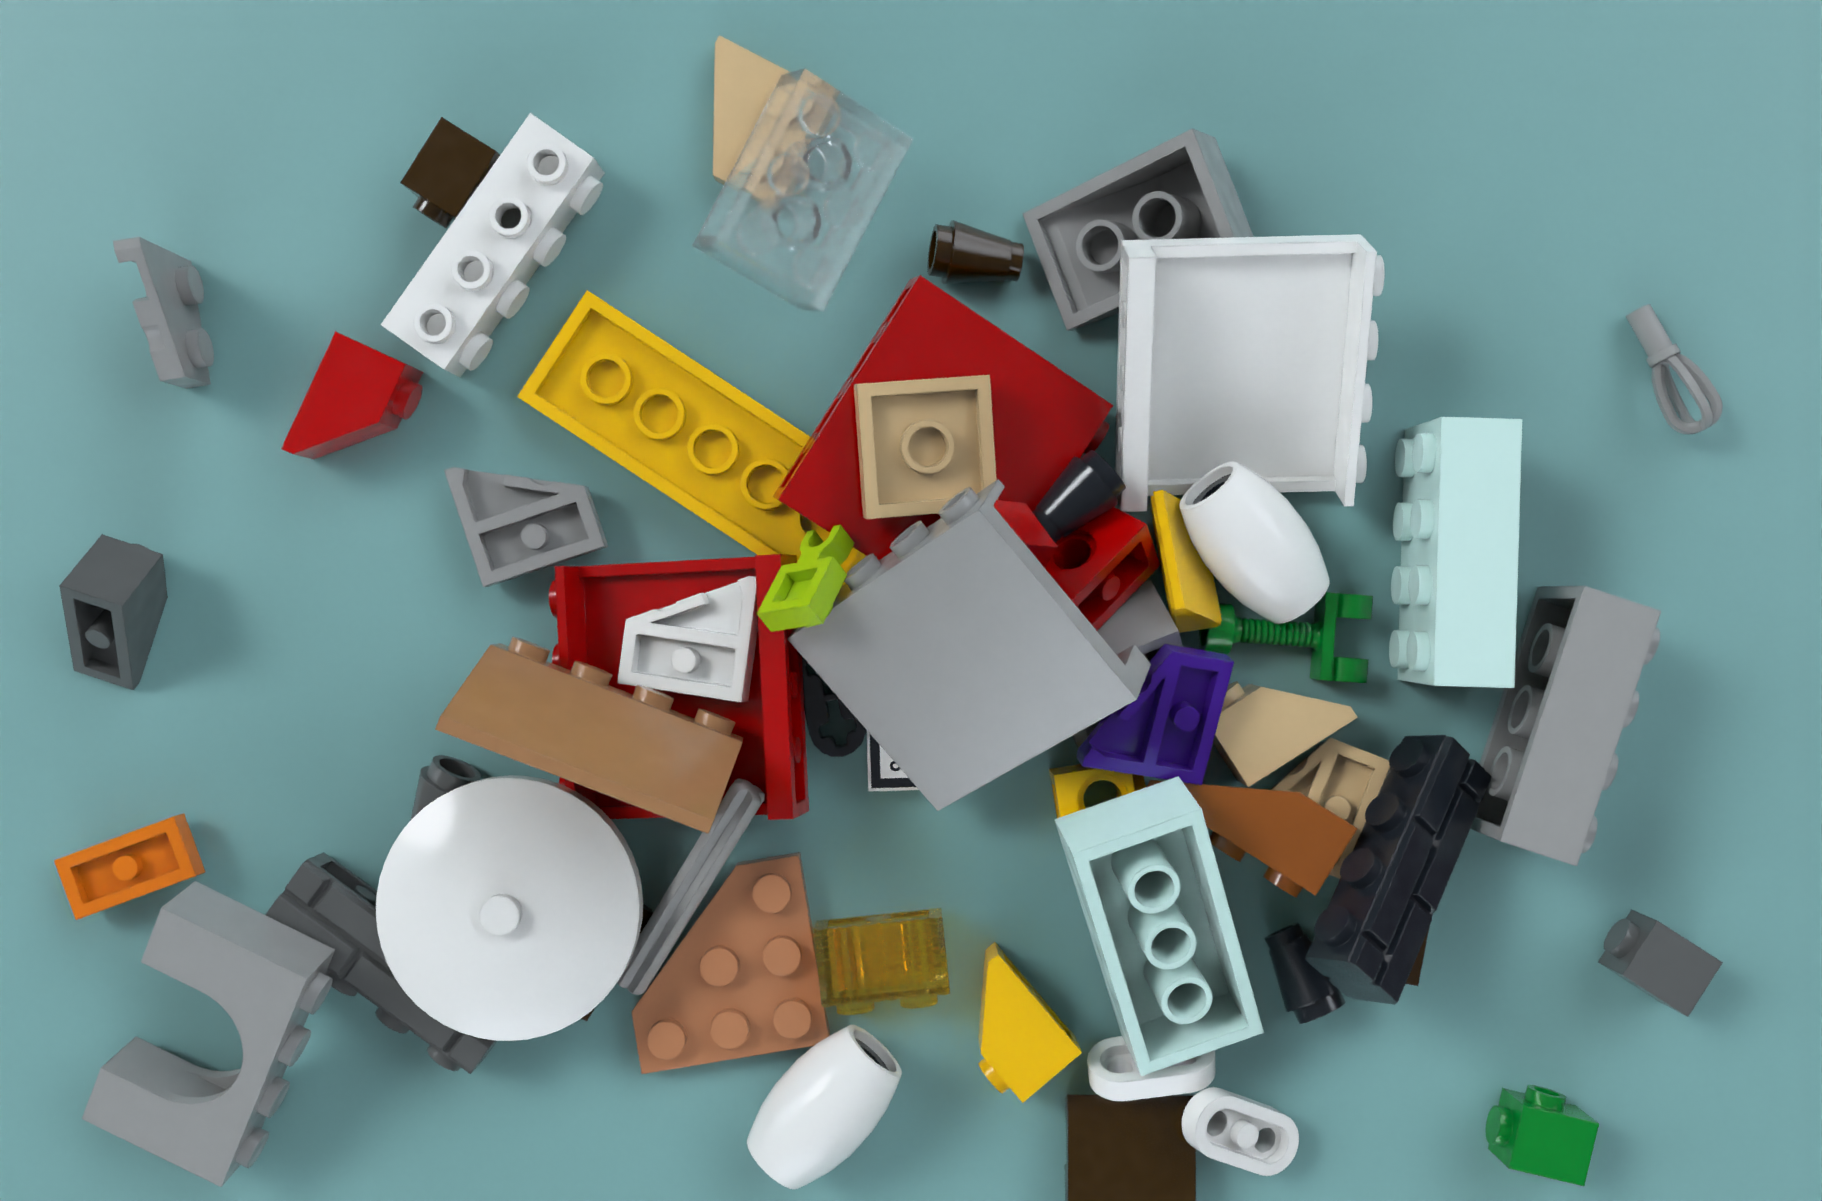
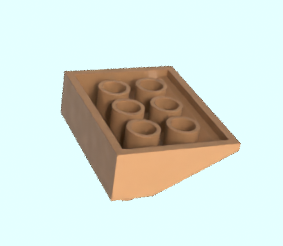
[435,636,743,834]

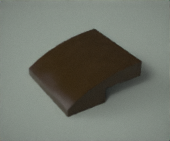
[1064,1094,1196,1201]

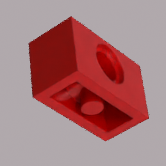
[1045,507,1160,631]

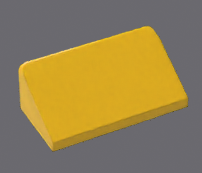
[1150,490,1222,633]

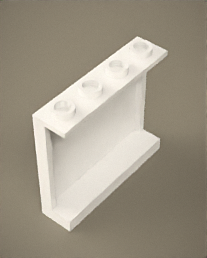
[1114,234,1385,512]

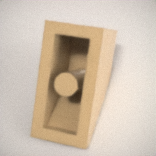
[1213,681,1358,787]

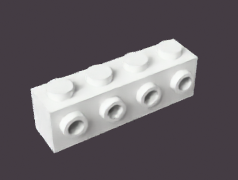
[381,113,605,377]

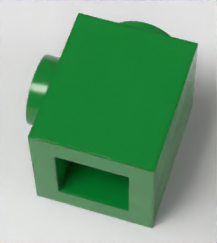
[1485,1085,1599,1186]

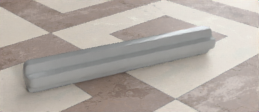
[617,778,765,995]

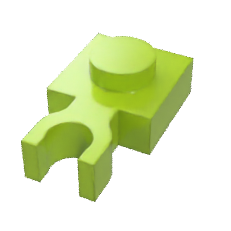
[757,525,854,632]

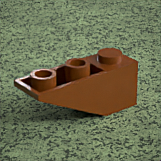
[1146,780,1358,898]

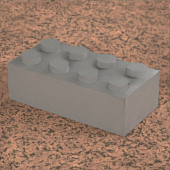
[1470,586,1661,866]

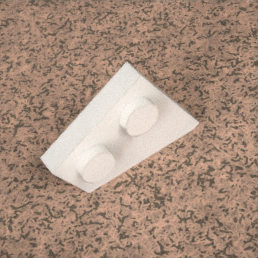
[617,576,758,702]

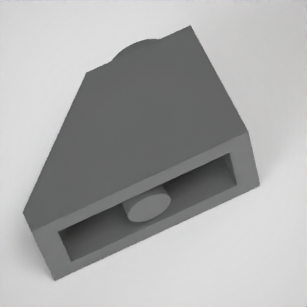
[59,534,168,690]

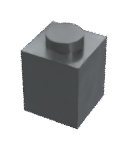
[1598,909,1723,1017]

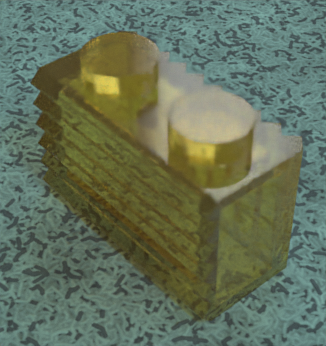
[814,908,950,1015]

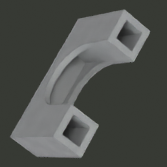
[82,881,336,1187]

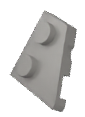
[113,237,214,389]
[444,467,608,587]

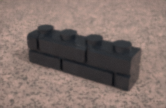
[1305,735,1492,1005]

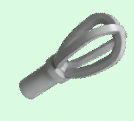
[1626,304,1723,434]

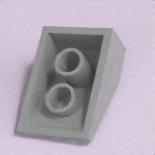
[1023,128,1254,331]

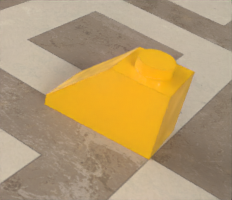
[978,942,1082,1103]

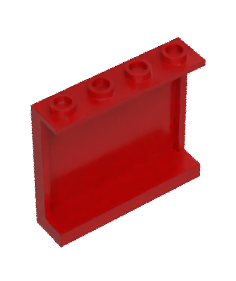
[773,275,1113,560]
[549,554,809,820]

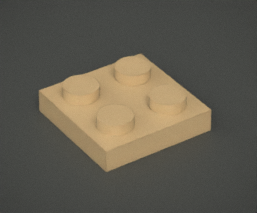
[854,375,998,519]

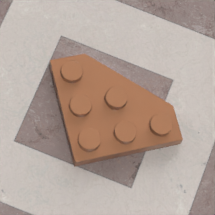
[631,852,830,1074]

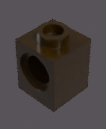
[400,117,500,228]

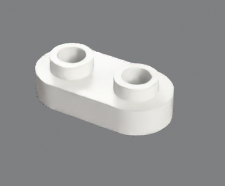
[1087,1036,1216,1101]
[1182,1087,1299,1176]

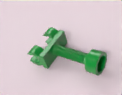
[1199,592,1373,683]

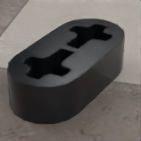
[802,657,866,757]

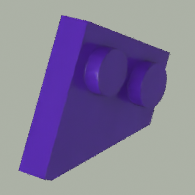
[1076,644,1234,785]

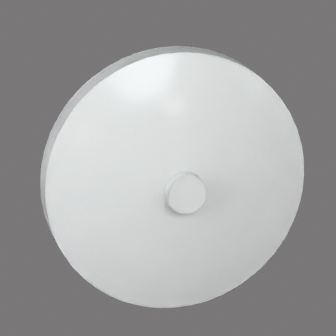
[376,775,643,1041]

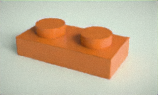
[54,813,206,920]

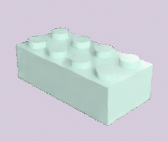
[1389,417,1522,688]
[1054,776,1264,1076]

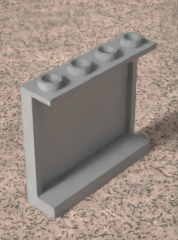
[787,479,1151,811]

